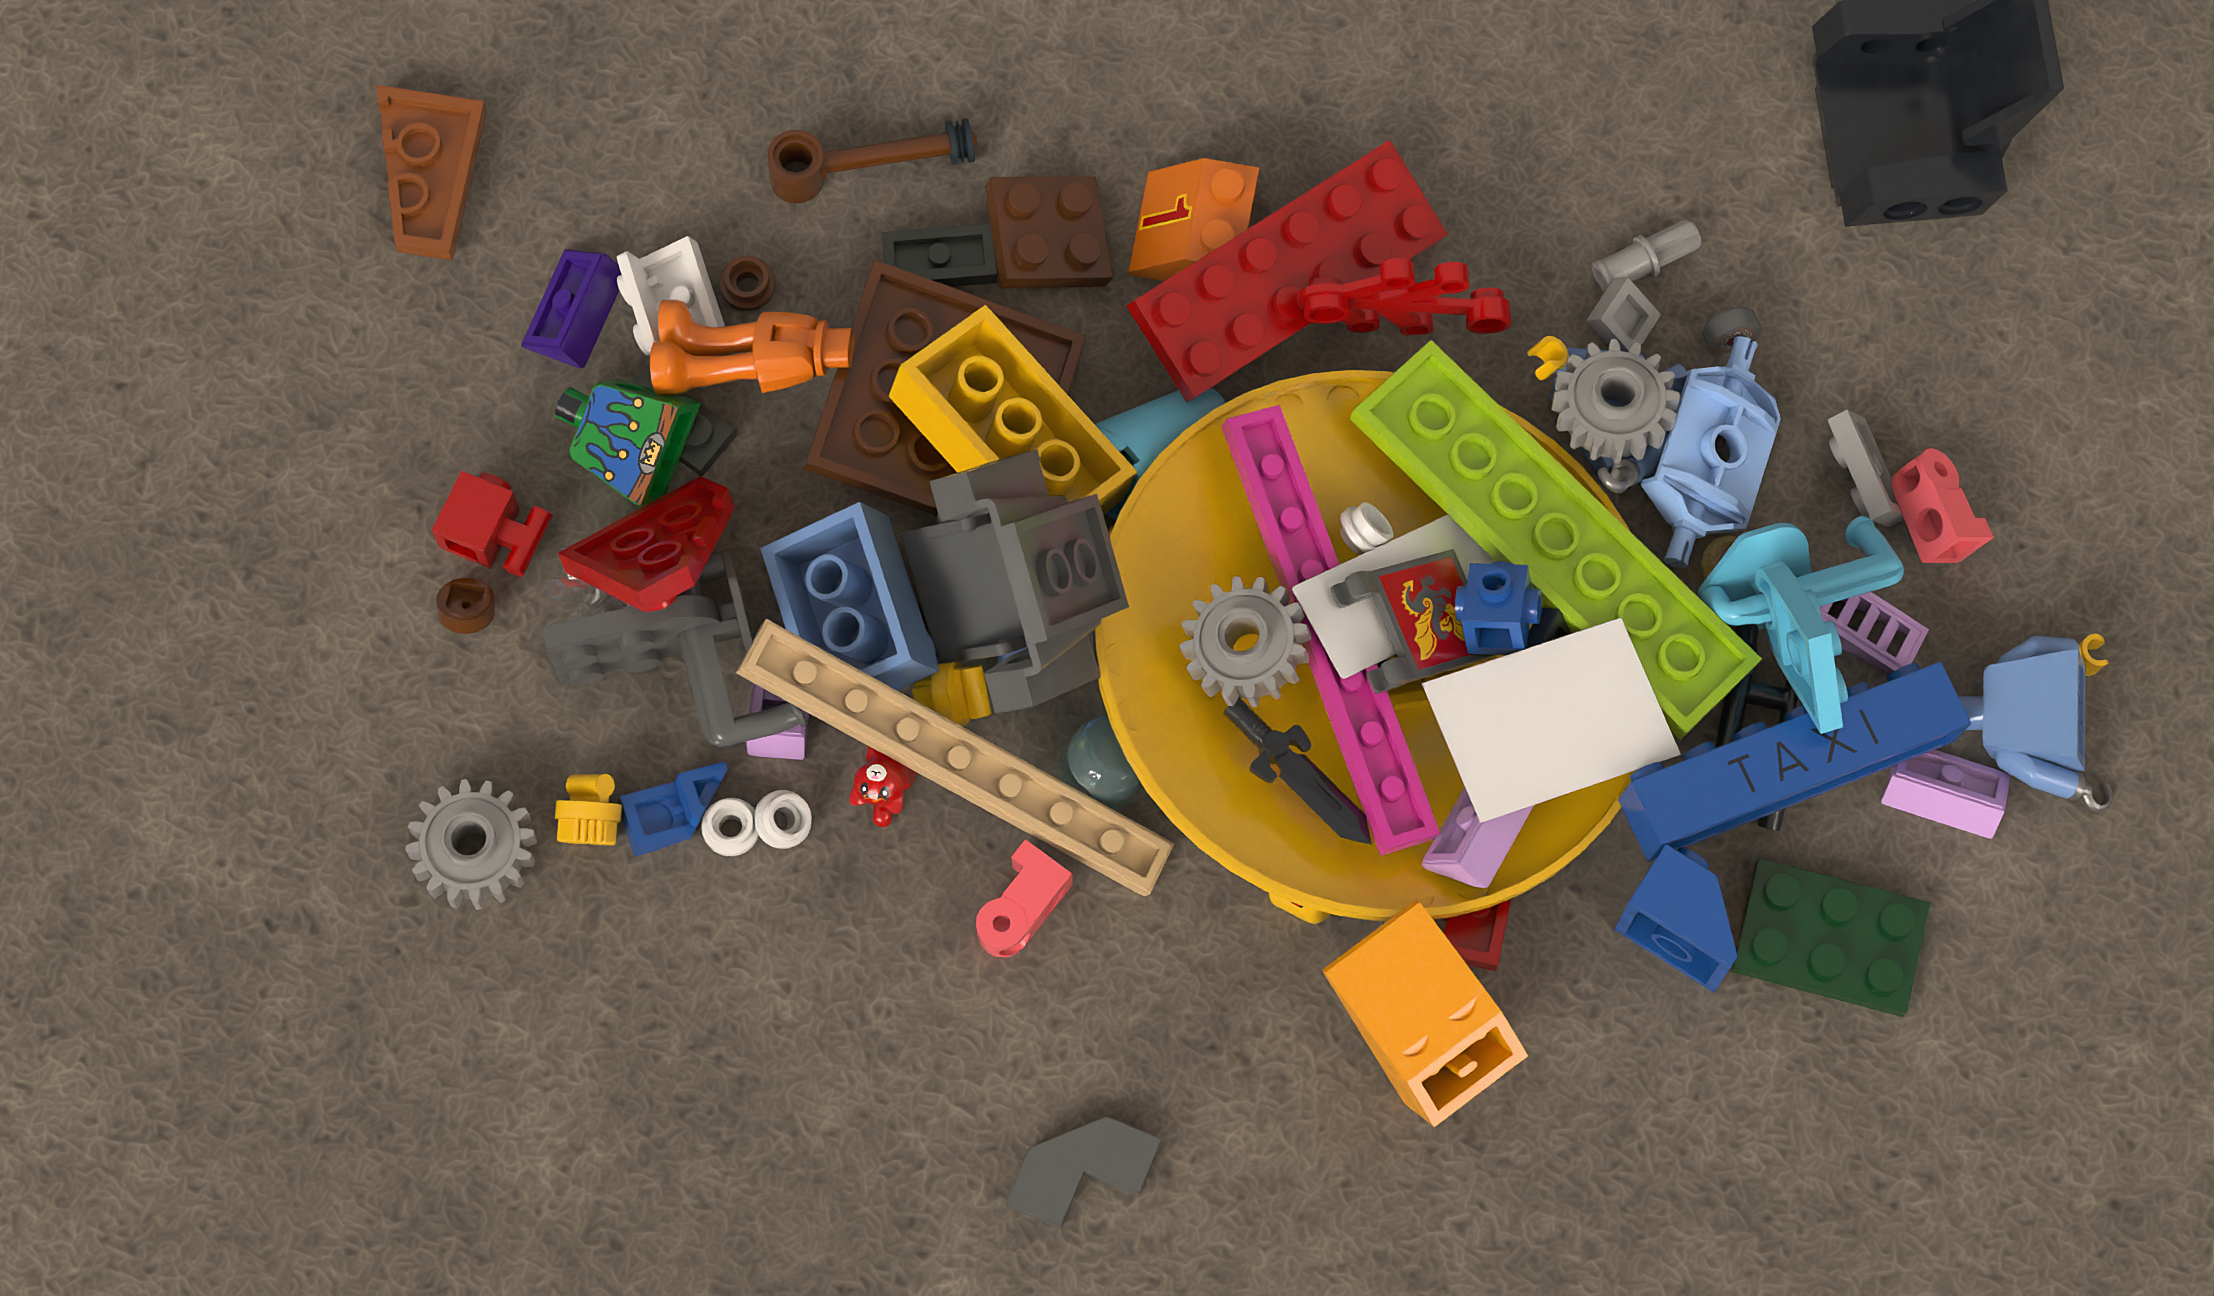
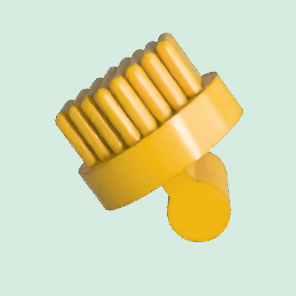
[912,662,992,726]
[555,774,622,845]

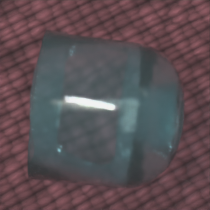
[1059,715,1143,810]

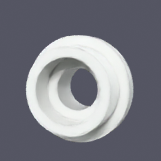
[1340,502,1393,555]
[754,790,812,849]
[701,798,759,856]

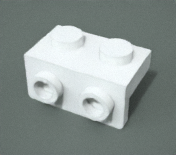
[616,236,725,356]

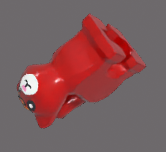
[849,746,917,827]

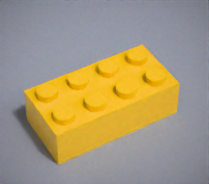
[889,305,1137,515]

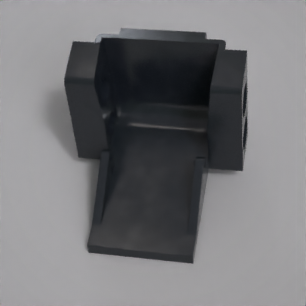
[1812,0,2064,227]

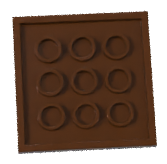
[803,260,1086,516]

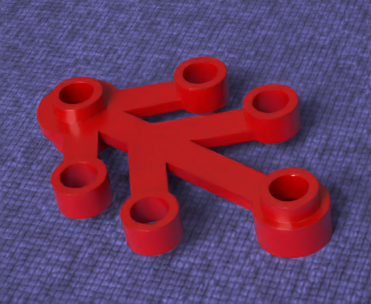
[1297,258,1511,336]

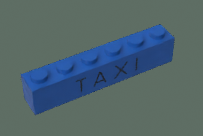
[1618,662,1972,862]

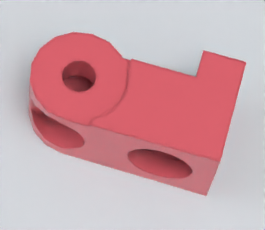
[1891,448,1994,563]
[976,839,1073,958]

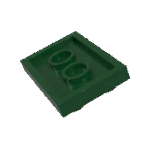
[1731,858,1930,1017]

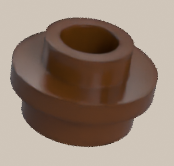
[719,256,776,311]

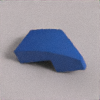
[617,762,728,856]

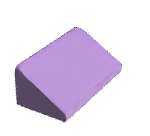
[1881,750,2011,839]
[1421,787,1534,888]

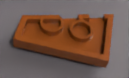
[376,84,487,260]

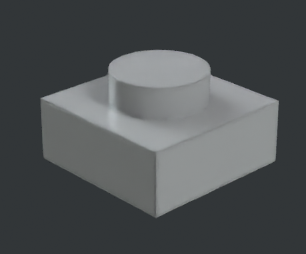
[1586,277,1661,352]

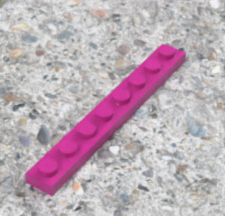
[1222,405,1440,856]

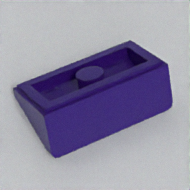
[521,249,622,368]

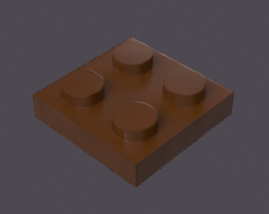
[985,176,1113,288]

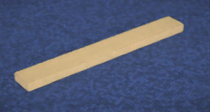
[736,619,1175,896]

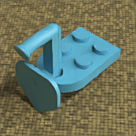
[1698,516,1904,734]

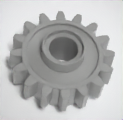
[1551,339,1680,464]
[1180,576,1312,707]
[405,779,537,910]

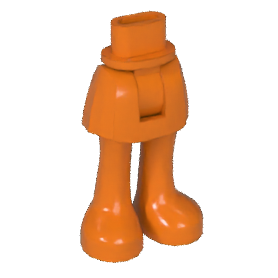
[650,299,855,395]

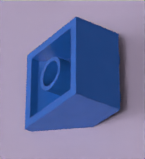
[1614,844,1738,993]

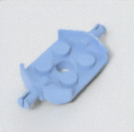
[1641,336,1781,569]

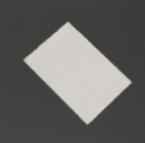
[1422,618,1681,823]

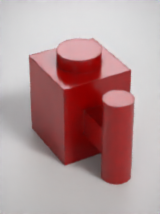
[432,470,553,577]

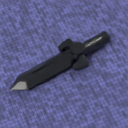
[1223,697,1372,845]

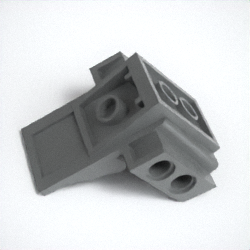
[901,449,1129,714]

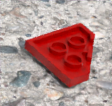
[558,476,735,613]

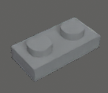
[1827,410,1904,527]

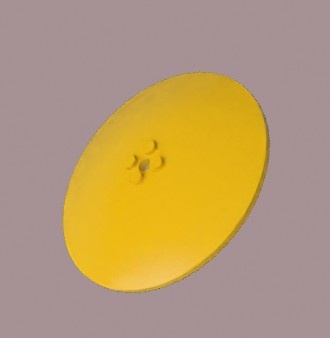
[1093,370,1641,921]

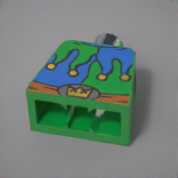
[555,379,701,506]

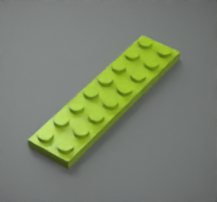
[1349,340,1762,740]

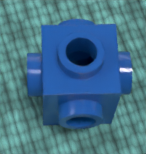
[1455,561,1542,655]

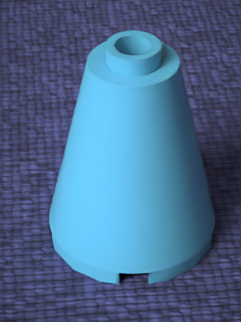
[1095,388,1225,520]

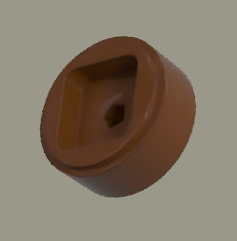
[436,578,495,634]

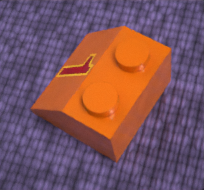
[1128,158,1259,281]

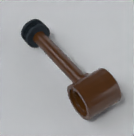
[768,118,977,203]

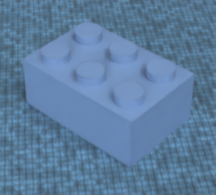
[760,502,939,690]

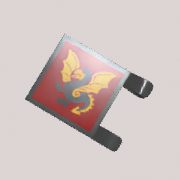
[1330,549,1496,694]

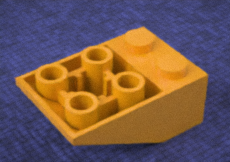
[1322,900,1528,1127]

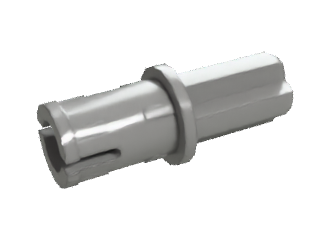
[1591,220,1702,293]

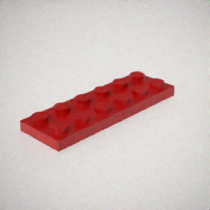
[1126,140,1448,402]

